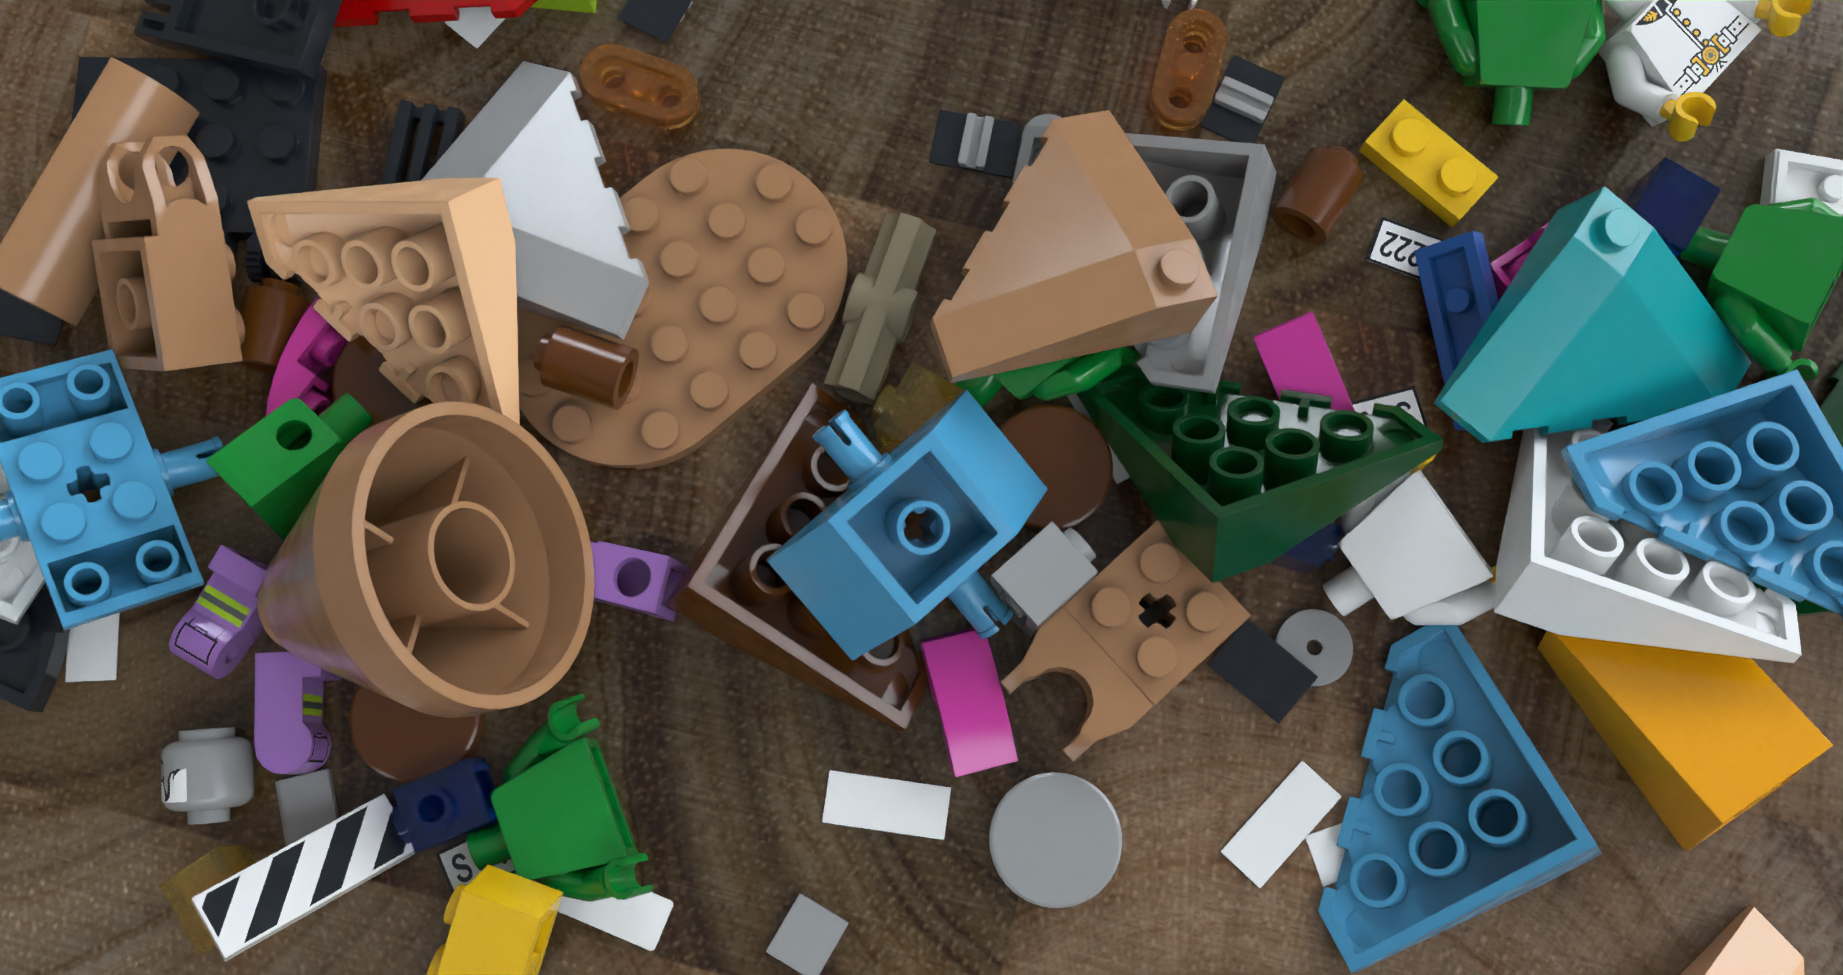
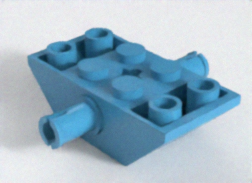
[0,349,223,631]
[766,389,1048,661]

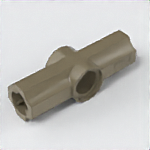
[824,212,936,405]

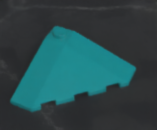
[1434,186,1752,443]

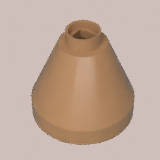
[257,401,595,718]

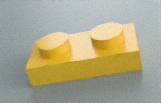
[1359,99,1498,228]

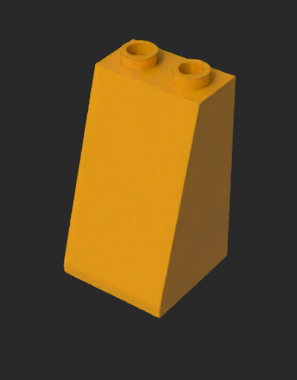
[1538,631,1833,852]

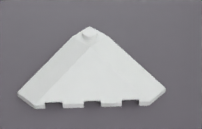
[1494,419,1802,663]

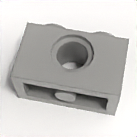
[989,522,1098,639]

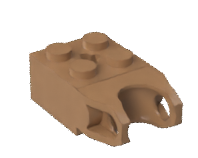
[91,135,245,371]
[1000,520,1252,762]

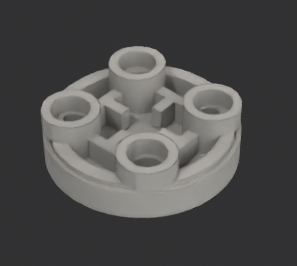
[989,772,1122,908]

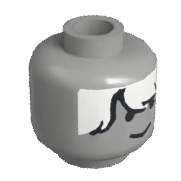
[161,727,255,825]

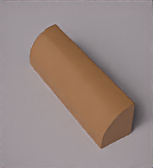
[0,57,199,327]

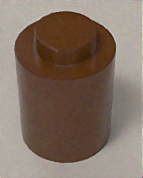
[1271,145,1364,245]
[232,278,311,375]
[534,325,639,410]

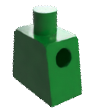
[205,392,374,541]

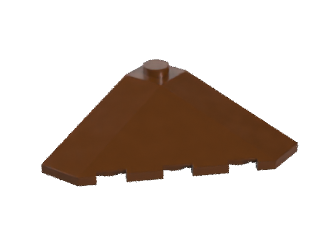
[666,383,929,731]

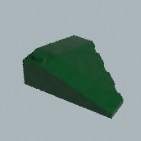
[1076,367,1443,583]

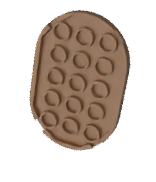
[517,149,848,470]

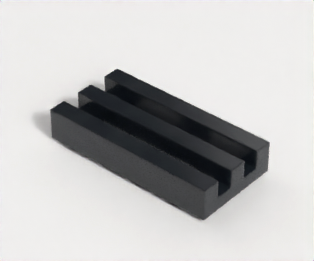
[382,100,466,185]

